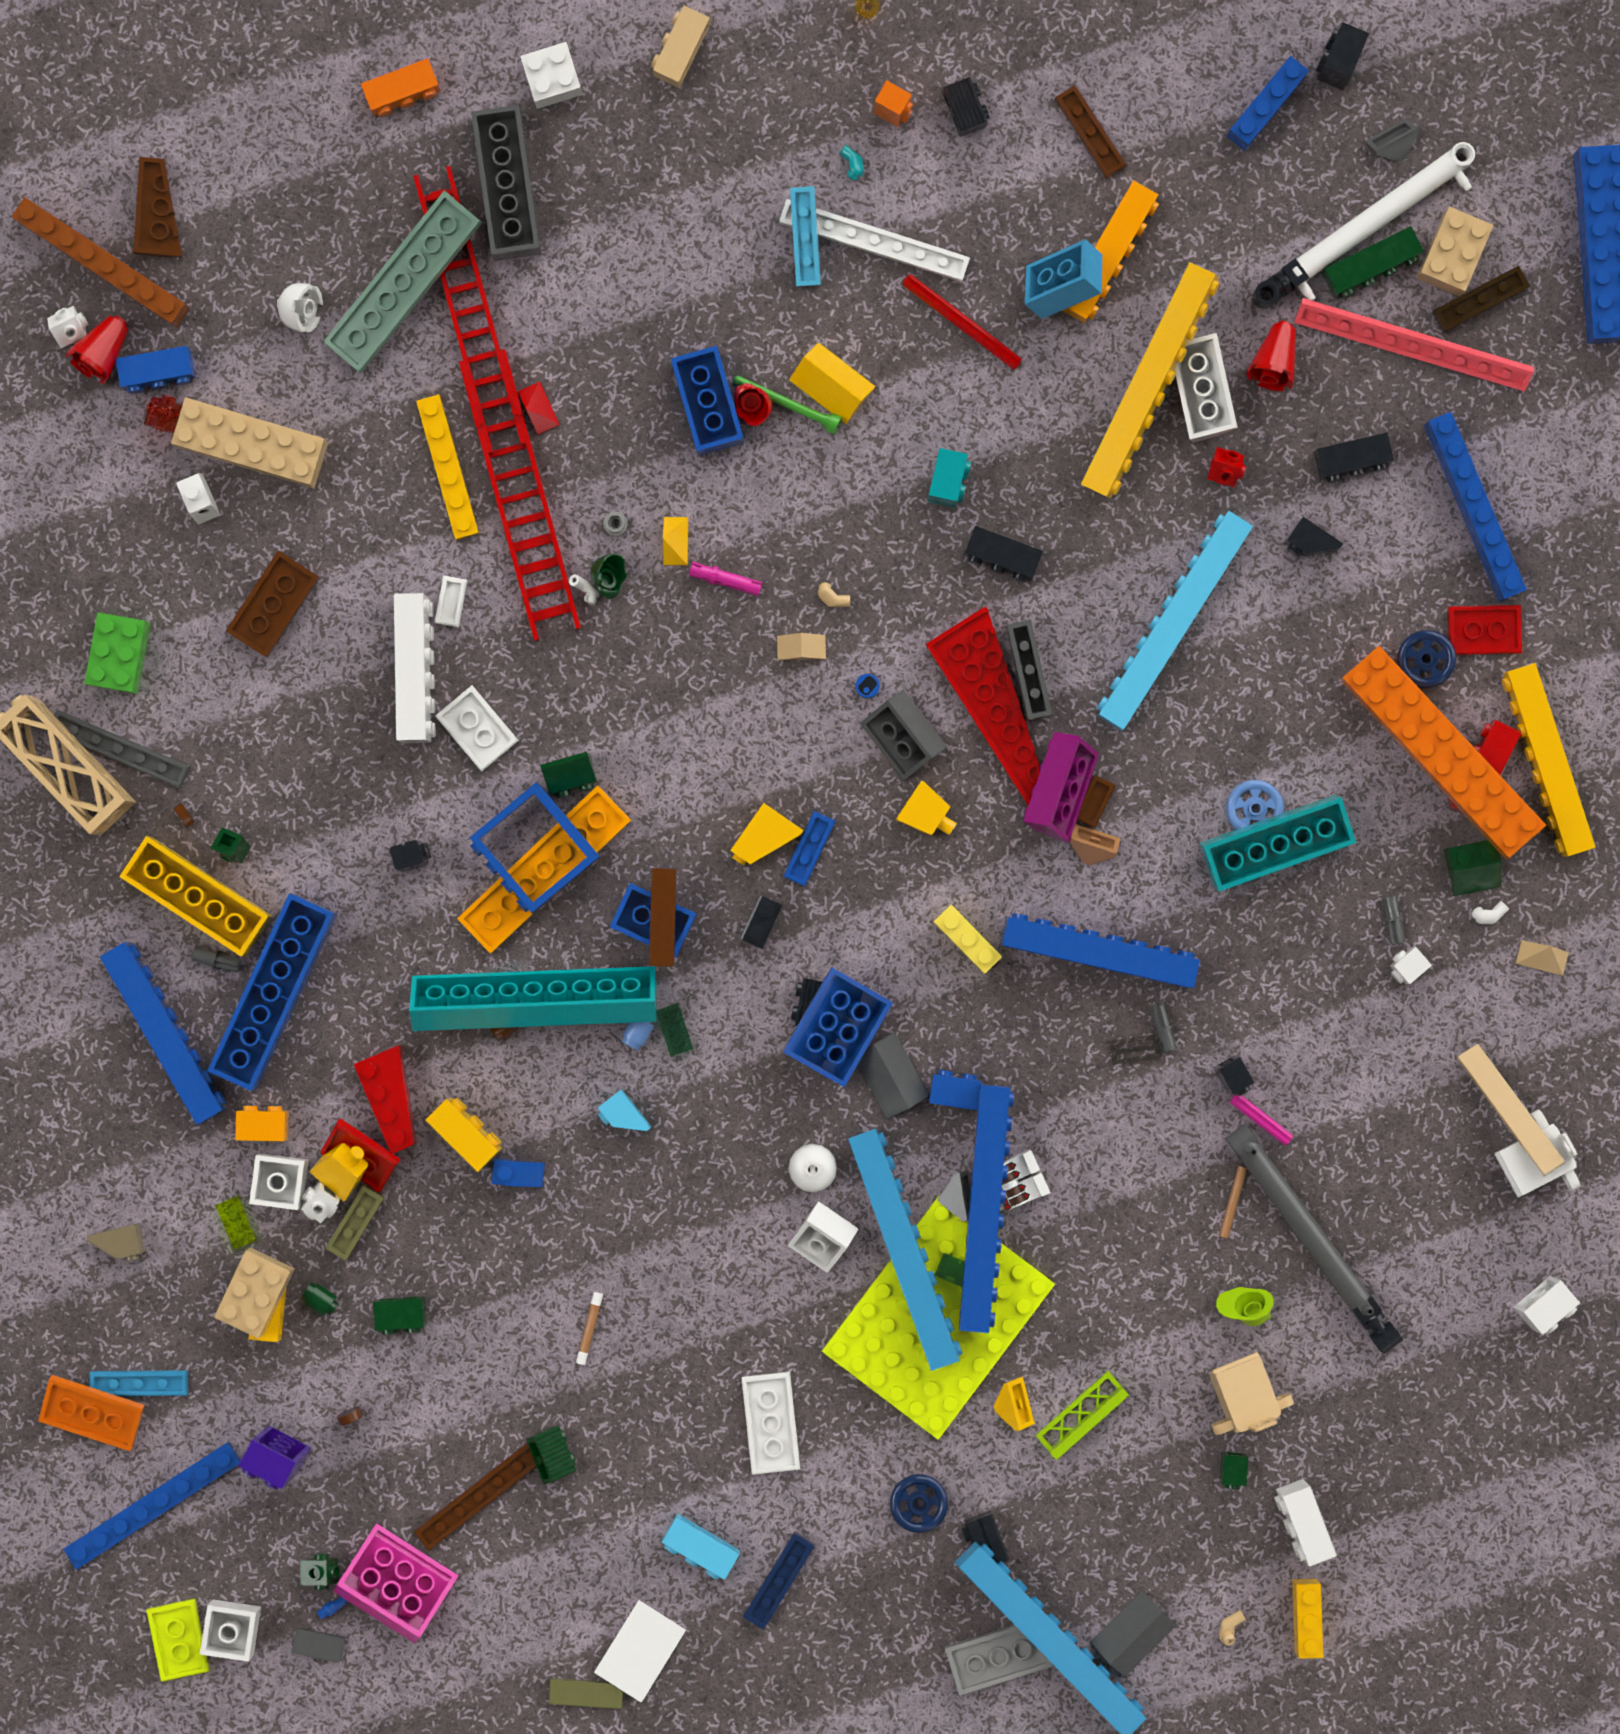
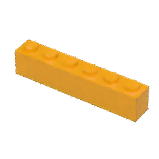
[1062,180,1159,324]

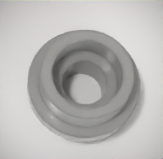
[604,512,628,536]

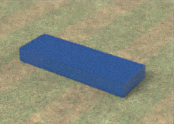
[783,811,836,886]

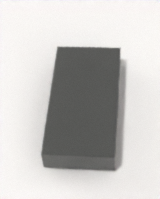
[292,1627,345,1662]

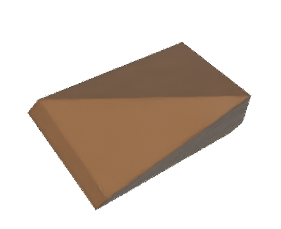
[1070,824,1121,865]

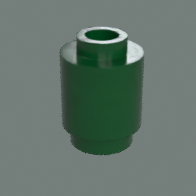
[301,1282,339,1317]

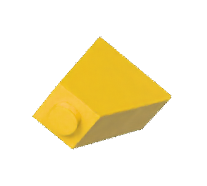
[730,803,804,866]

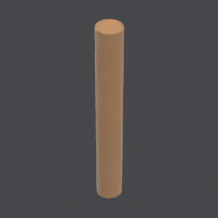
[1219,1166,1247,1239]

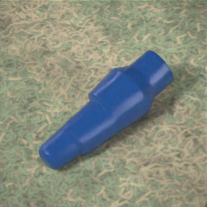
[317,1597,348,1620]

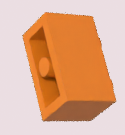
[874,80,913,128]

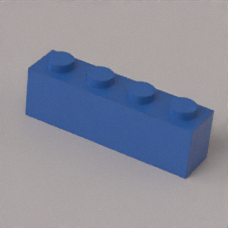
[1226,55,1309,151]

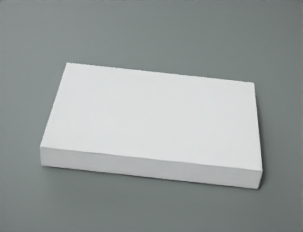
[435,685,519,771]

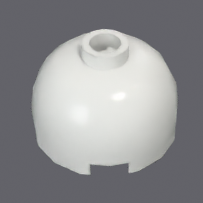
[277,283,323,332]
[789,1144,837,1193]

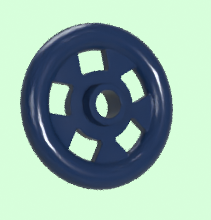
[1397,630,1456,688]
[890,1474,948,1533]

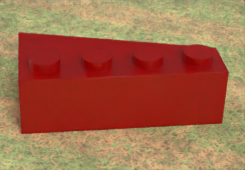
[353,1045,417,1154]

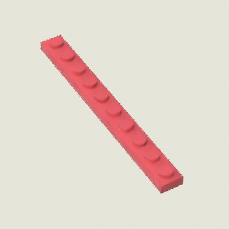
[1294,298,1534,391]

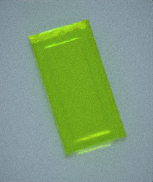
[215,1195,257,1250]

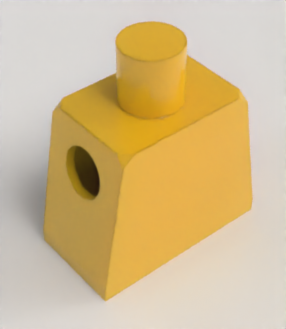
[896,780,957,836]
[309,1143,368,1201]

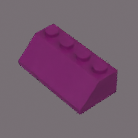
[1024,732,1099,843]

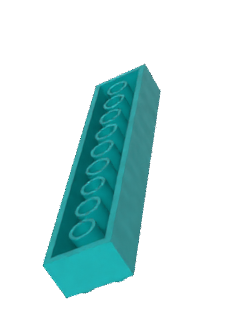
[409,966,657,1031]

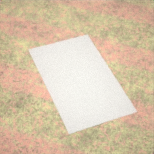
[594,1600,686,1703]

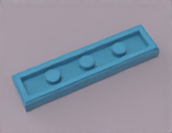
[90,1370,188,1396]

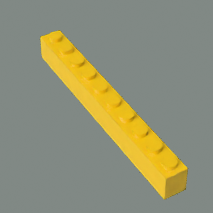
[1081,262,1220,499]

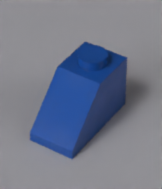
[492,1158,545,1187]

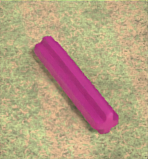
[1230,1095,1293,1145]

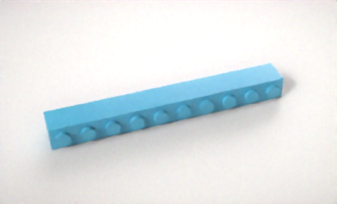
[1096,511,1253,731]

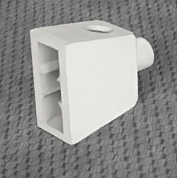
[176,473,220,525]

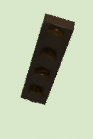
[1433,266,1530,333]

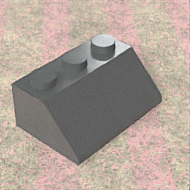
[860,689,947,781]

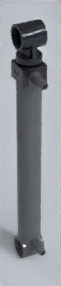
[1225,1124,1403,1355]

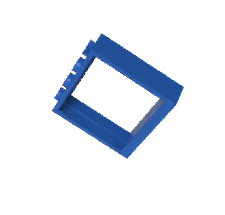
[470,782,601,913]

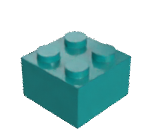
[927,448,971,508]

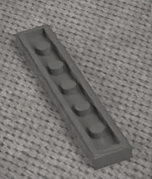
[47,710,190,788]

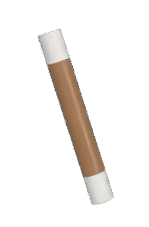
[576,1291,603,1365]

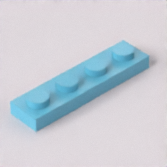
[790,186,821,286]

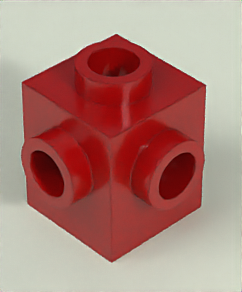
[1207,447,1246,488]

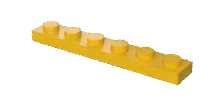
[416,394,479,540]

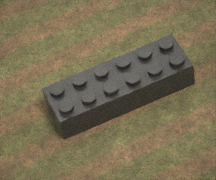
[471,105,542,261]

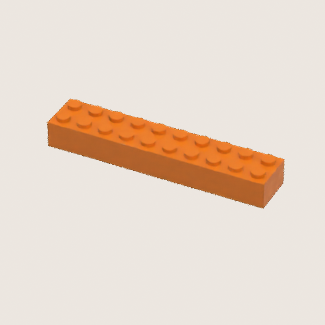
[1342,646,1546,861]

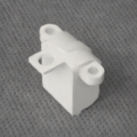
[1495,1109,1581,1197]

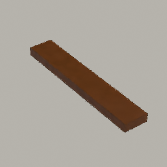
[414,1443,536,1551]

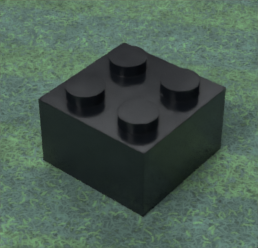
[1315,22,1369,90]

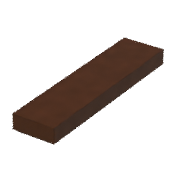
[1055,85,1127,179]
[649,868,677,967]

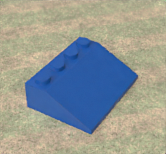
[782,967,893,1087]

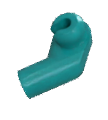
[839,145,864,181]

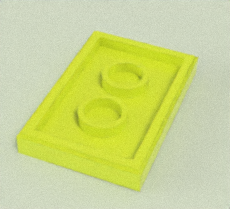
[146,1598,210,1682]

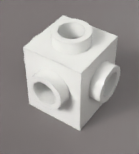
[47,306,88,348]
[301,1181,340,1223]

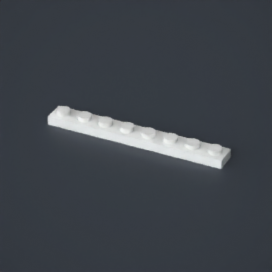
[779,199,970,282]

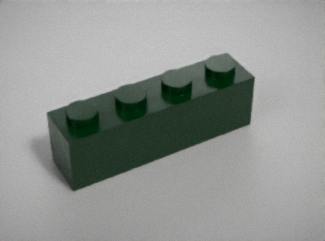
[1322,226,1424,299]

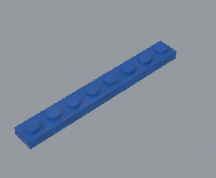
[63,1441,241,1570]

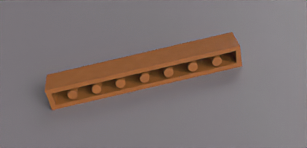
[11,197,190,329]

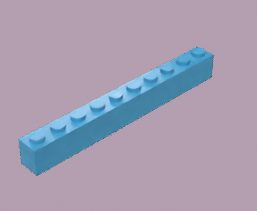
[848,1129,963,1371]
[954,1542,1147,1734]

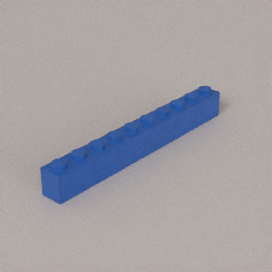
[959,1084,1014,1333]

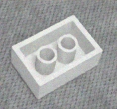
[1274,1479,1337,1567]

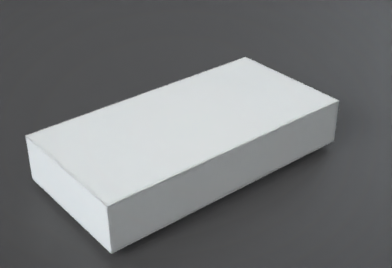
[434,576,468,628]

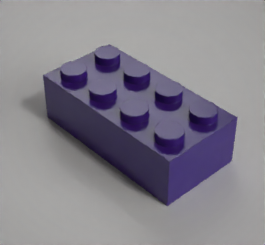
[238,1425,311,1490]

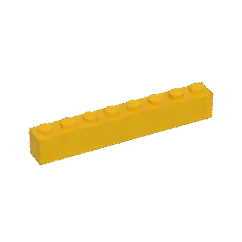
[1502,663,1596,857]

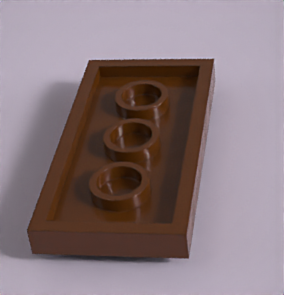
[226,550,320,658]

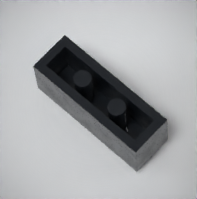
[1313,432,1394,483]
[964,526,1043,583]

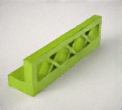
[1035,1371,1129,1460]

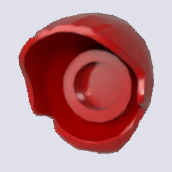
[734,383,773,427]

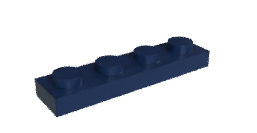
[743,1532,815,1630]

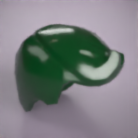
[590,553,627,599]

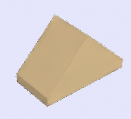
[777,633,826,660]

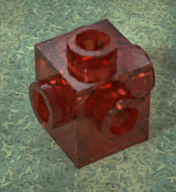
[144,394,183,433]

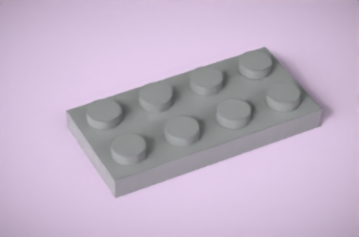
[945,1625,1053,1696]

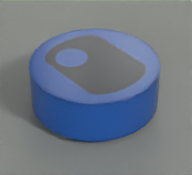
[855,674,880,698]

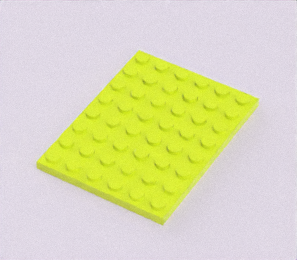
[822,1195,1055,1440]

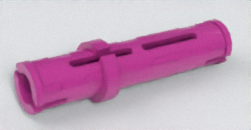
[689,561,762,597]

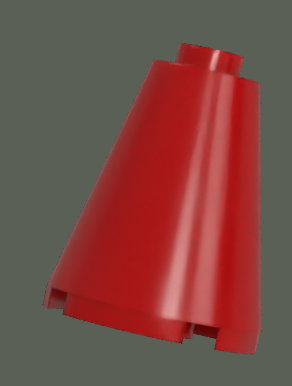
[65,315,129,384]
[1246,321,1296,392]

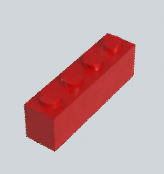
[1447,720,1521,815]

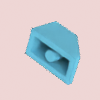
[598,1089,651,1131]

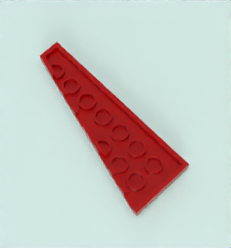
[925,606,1040,806]

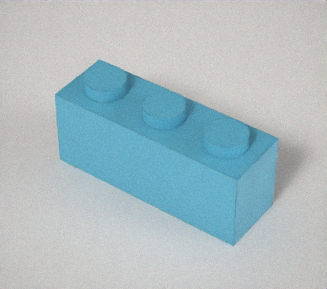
[661,1513,740,1580]

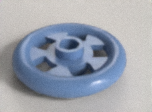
[1226,780,1284,830]

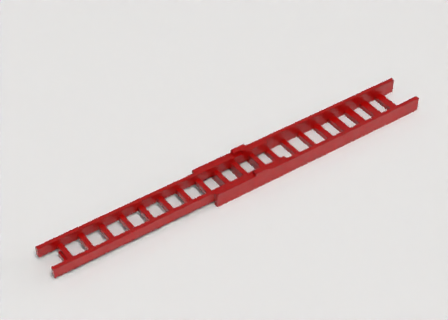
[413,166,582,642]

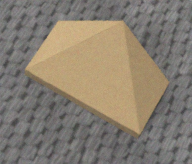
[1516,940,1569,976]

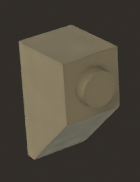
[87,1223,145,1262]

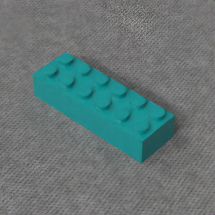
[1199,795,1356,892]

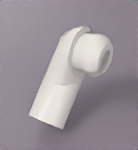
[569,574,599,604]
[1472,901,1509,924]

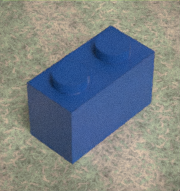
[929,1070,982,1110]

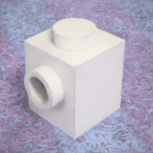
[1390,947,1432,984]

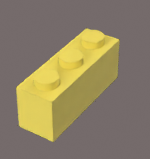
[933,905,1002,974]

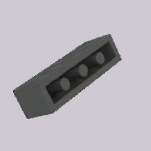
[1005,620,1052,722]

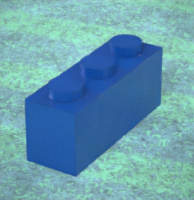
[115,346,196,394]

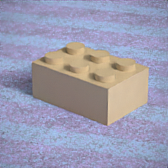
[1416,206,1494,297]
[214,1248,295,1338]

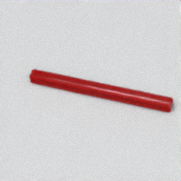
[903,274,1022,370]

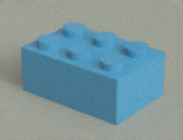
[1025,239,1102,319]

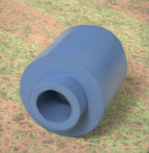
[622,1022,654,1050]

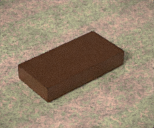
[1077,774,1116,829]

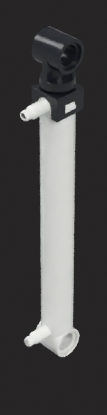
[1252,142,1475,309]

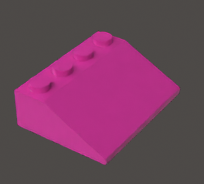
[333,1523,458,1644]

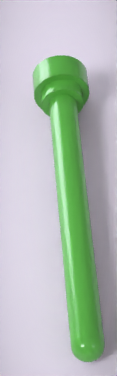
[733,376,842,435]

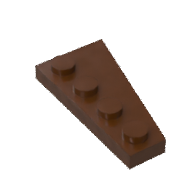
[133,157,183,258]

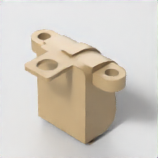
[1210,1352,1294,1435]

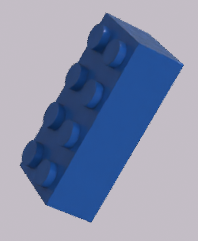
[671,345,744,456]

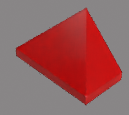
[518,381,560,435]

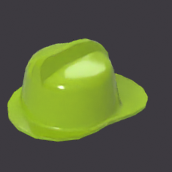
[1216,1287,1274,1327]

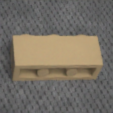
[651,6,710,88]

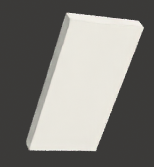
[742,1372,800,1475]

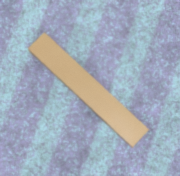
[1457,1044,1565,1177]

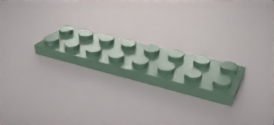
[323,191,482,373]

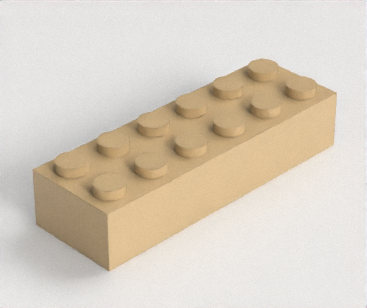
[171,397,328,489]

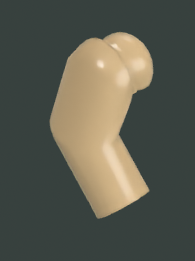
[818,582,850,607]
[1219,1610,1246,1646]

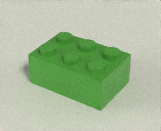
[84,612,151,695]

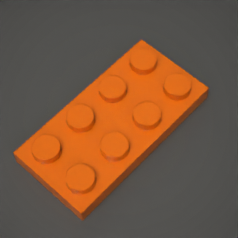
[38,1375,145,1451]

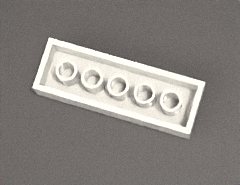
[394,593,436,743]

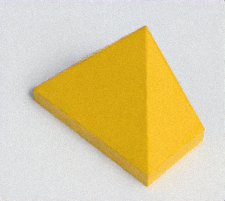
[663,517,688,566]
[994,1377,1035,1431]

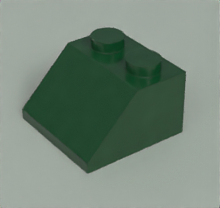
[540,751,598,798]
[1444,840,1502,896]

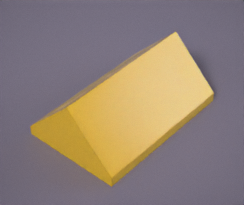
[789,343,875,424]

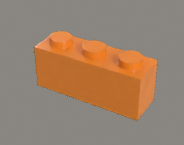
[361,58,441,117]

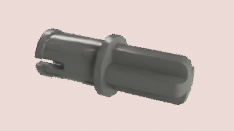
[1382,896,1405,945]
[191,946,241,972]
[1151,1003,1177,1052]

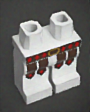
[1000,1149,1050,1212]

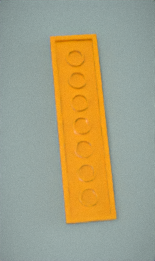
[457,785,632,954]

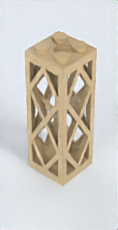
[0,694,136,835]

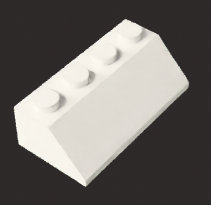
[1174,333,1238,442]

